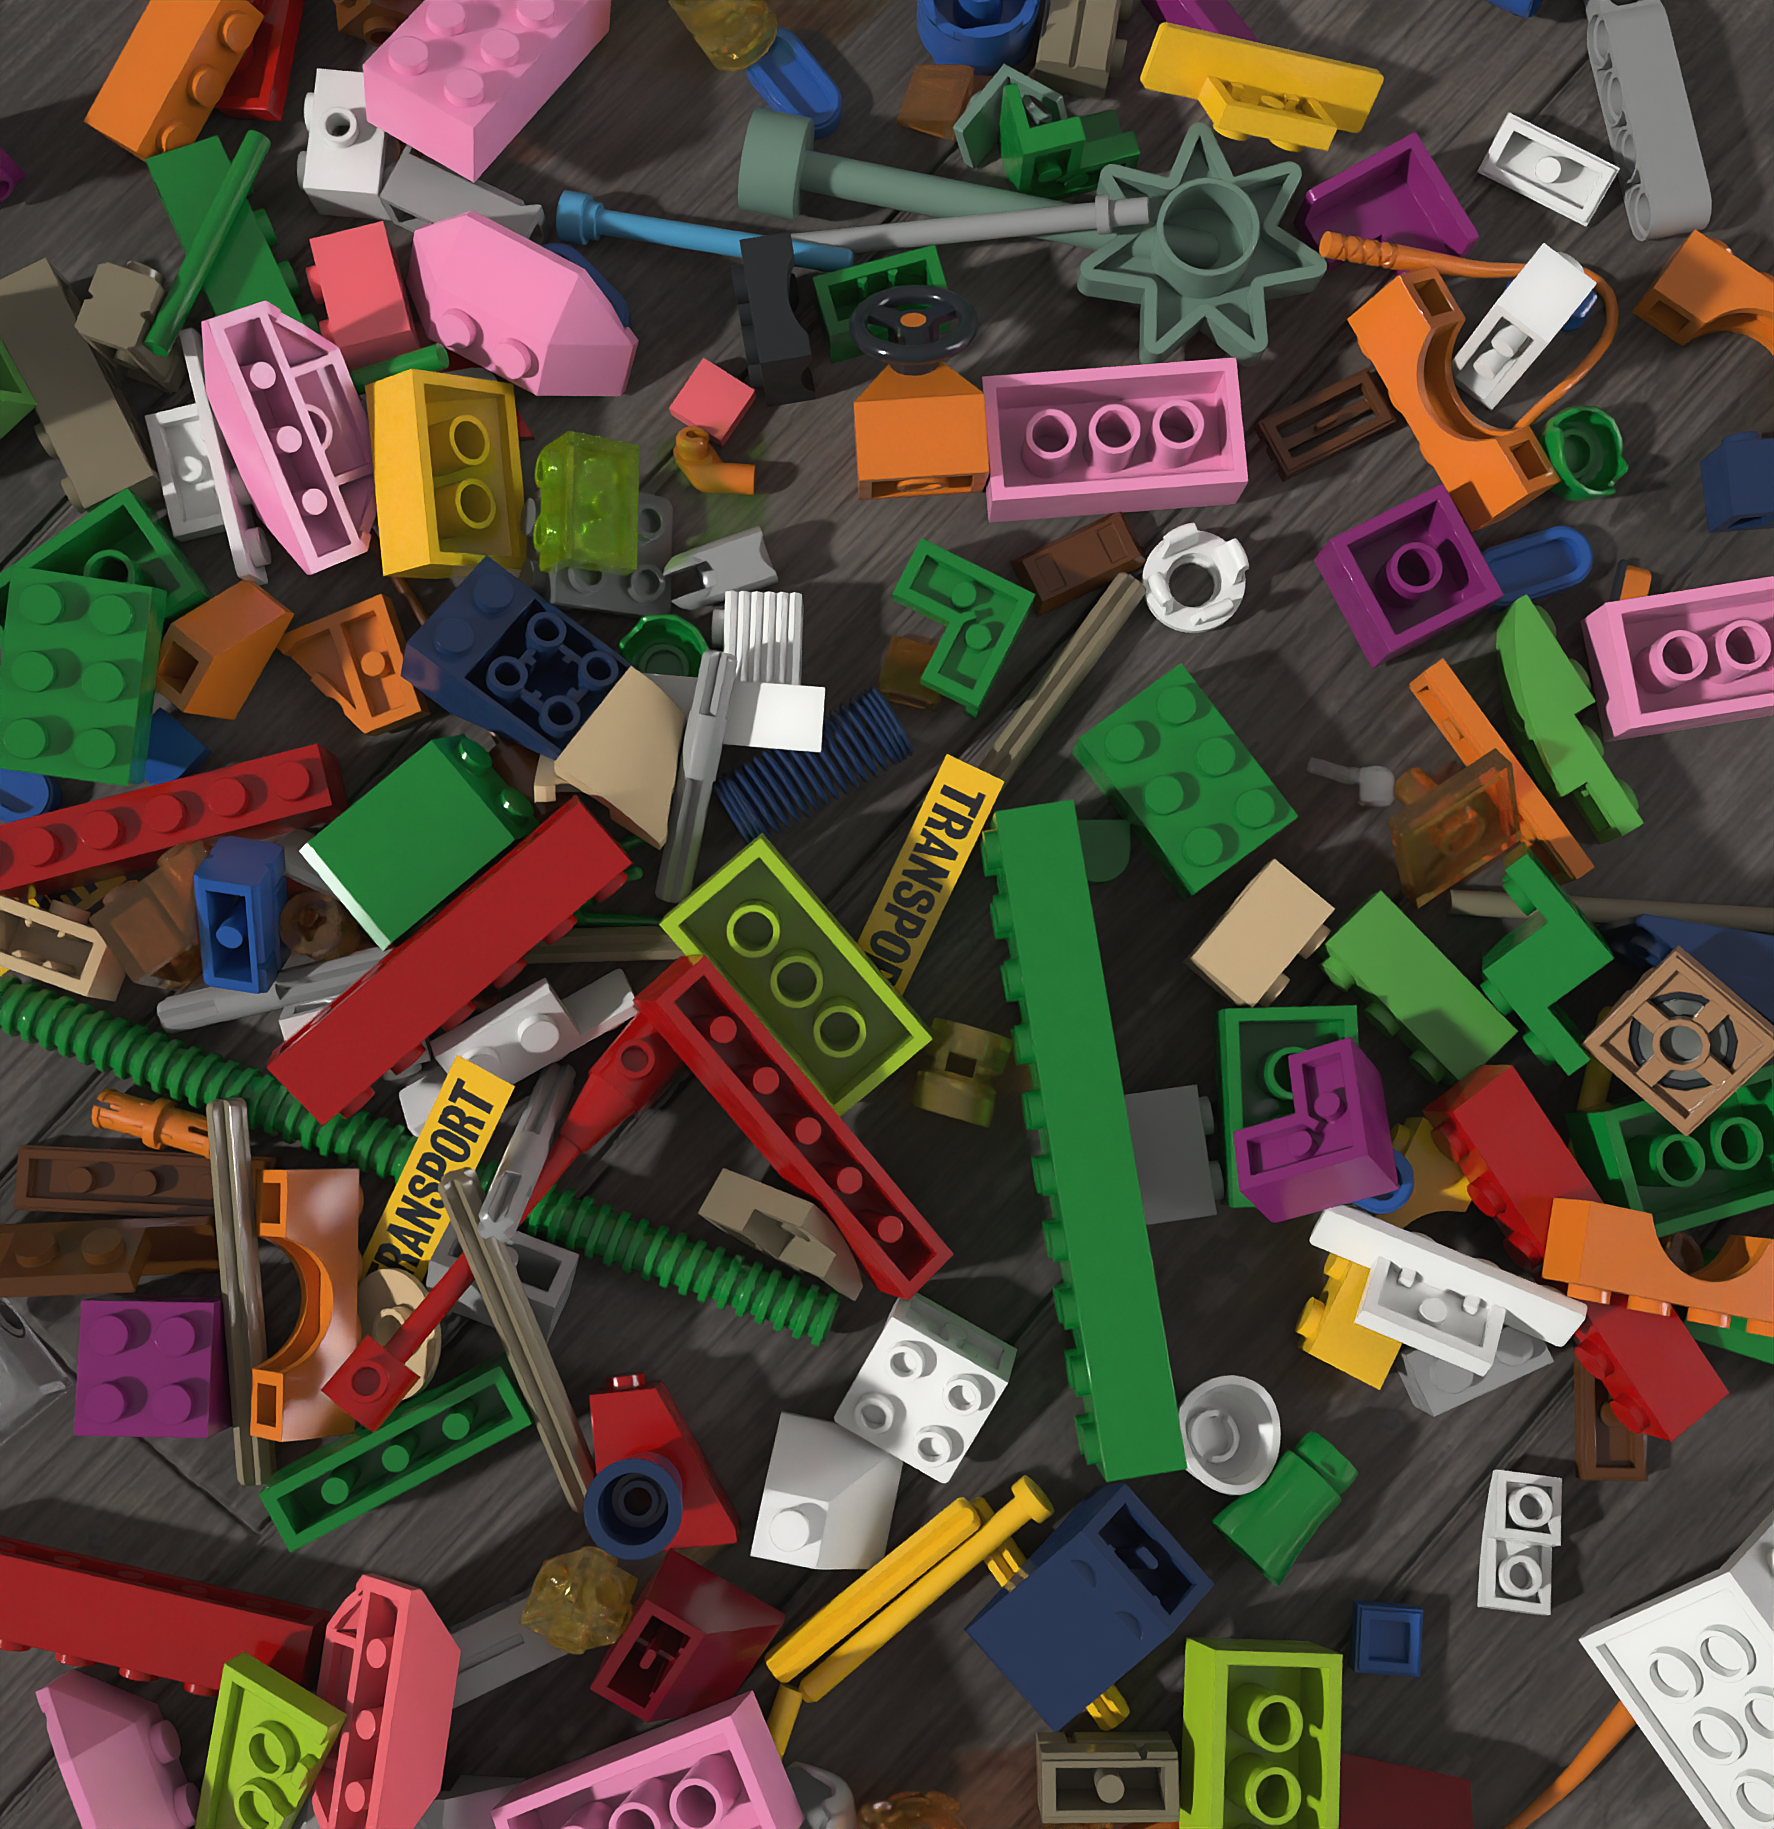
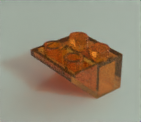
[88,840,213,991]

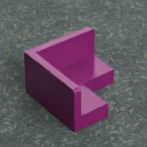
[1293,132,1479,277]
[1233,1037,1399,1222]

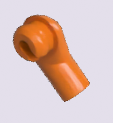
[673,426,756,496]

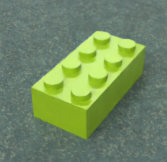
[659,833,933,1117]
[1179,1637,1343,1829]

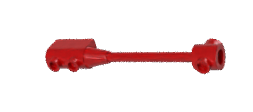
[321,1010,685,1433]

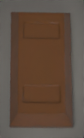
[1010,512,1147,617]

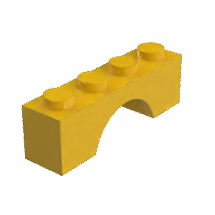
[1295,1117,1472,1390]

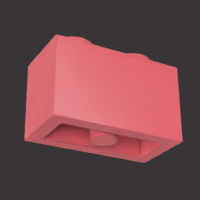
[306,221,421,371]

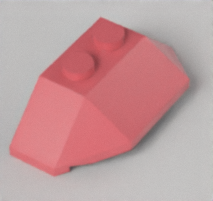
[310,1573,461,1829]

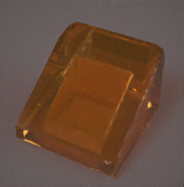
[897,64,975,142]
[877,635,941,712]

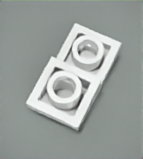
[1477,1470,1562,1615]

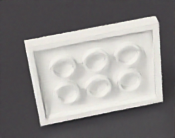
[1579,1509,1774,1829]

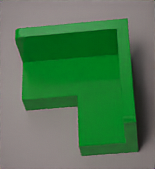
[997,83,1140,200]
[892,538,1036,720]

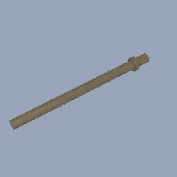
[1446,889,1774,933]

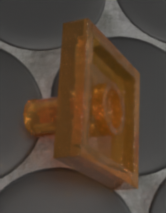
[1388,748,1521,908]

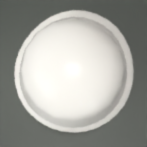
[1177,1375,1281,1495]

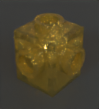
[519,1546,638,1654]

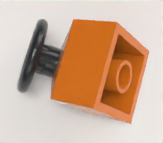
[849,285,989,501]

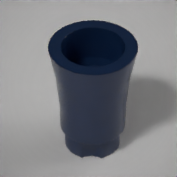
[583,1452,683,1560]

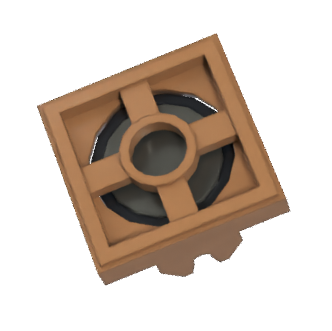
[1581,945,1774,1137]

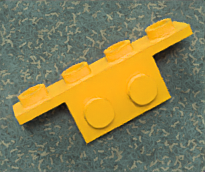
[1140,22,1384,152]

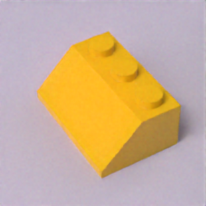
[365,369,527,579]

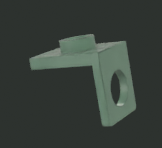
[953,64,1068,169]

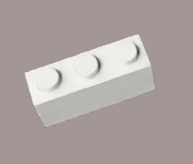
[1451,243,1597,411]

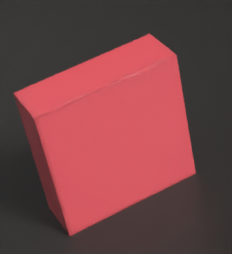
[669,358,756,448]

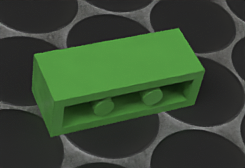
[1315,891,1518,1086]

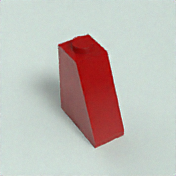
[589,1371,741,1557]

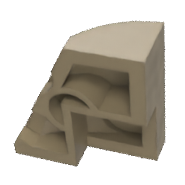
[698,1168,863,1301]

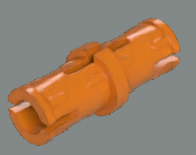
[91,1087,210,1159]

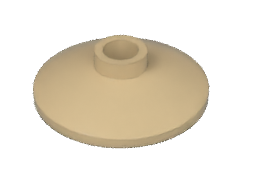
[357,1268,441,1400]

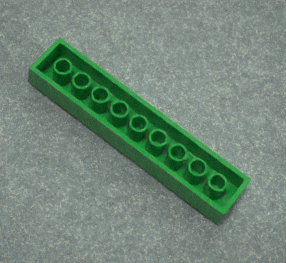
[979,799,1188,1482]

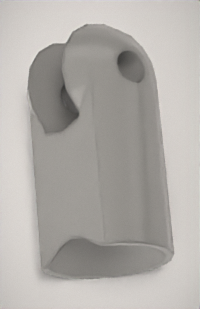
[662,525,779,610]

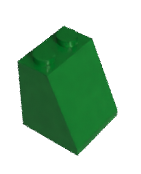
[299,734,540,951]

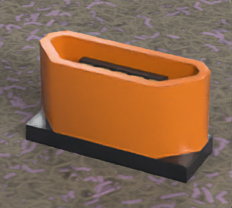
[1609,559,1652,602]

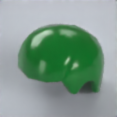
[1537,406,1629,502]
[617,614,710,677]

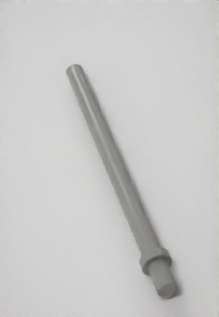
[791,194,1150,253]

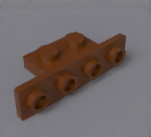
[0,1216,220,1298]

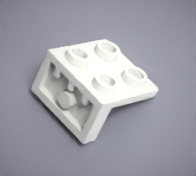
[834,1293,1017,1483]

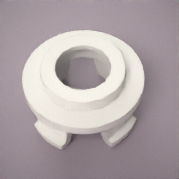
[1142,523,1249,633]

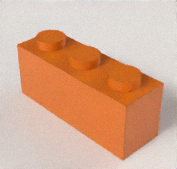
[83,0,265,162]

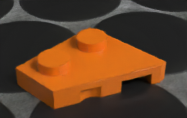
[276,594,431,737]

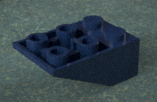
[400,555,641,761]
[1597,914,1774,1026]
[964,1483,1215,1732]

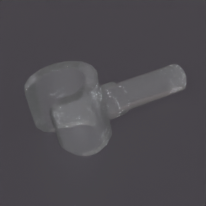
[1306,757,1395,807]

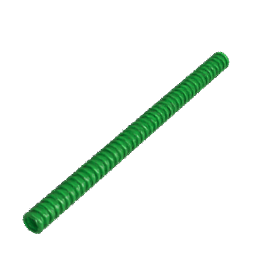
[0,974,840,1347]

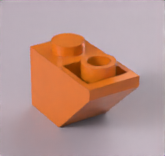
[155,580,294,720]

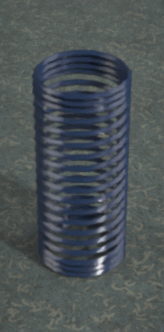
[712,686,913,845]

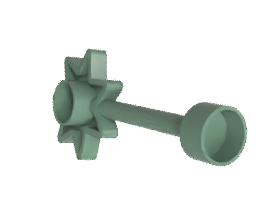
[738,107,1327,367]

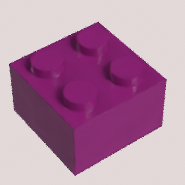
[1314,483,1504,669]
[74,1294,232,1438]

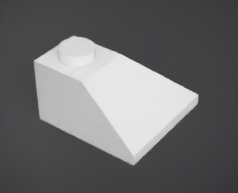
[750,1411,903,1569]

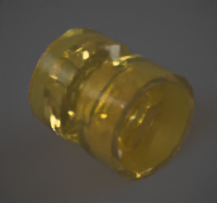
[668,0,778,72]
[908,1017,1013,1128]

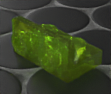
[533,431,639,576]

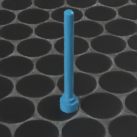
[556,190,854,272]

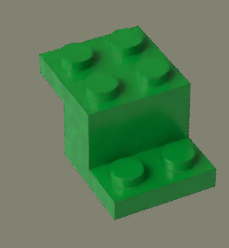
[1480,842,1614,1076]

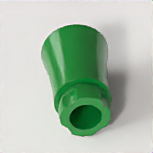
[1209,1431,1359,1588]

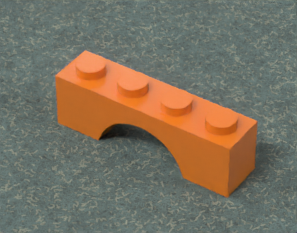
[1632,229,1774,355]
[1347,266,1562,532]
[250,1168,364,1442]
[1541,1197,1774,1338]

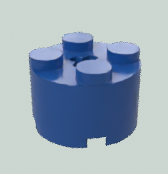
[916,0,1040,75]

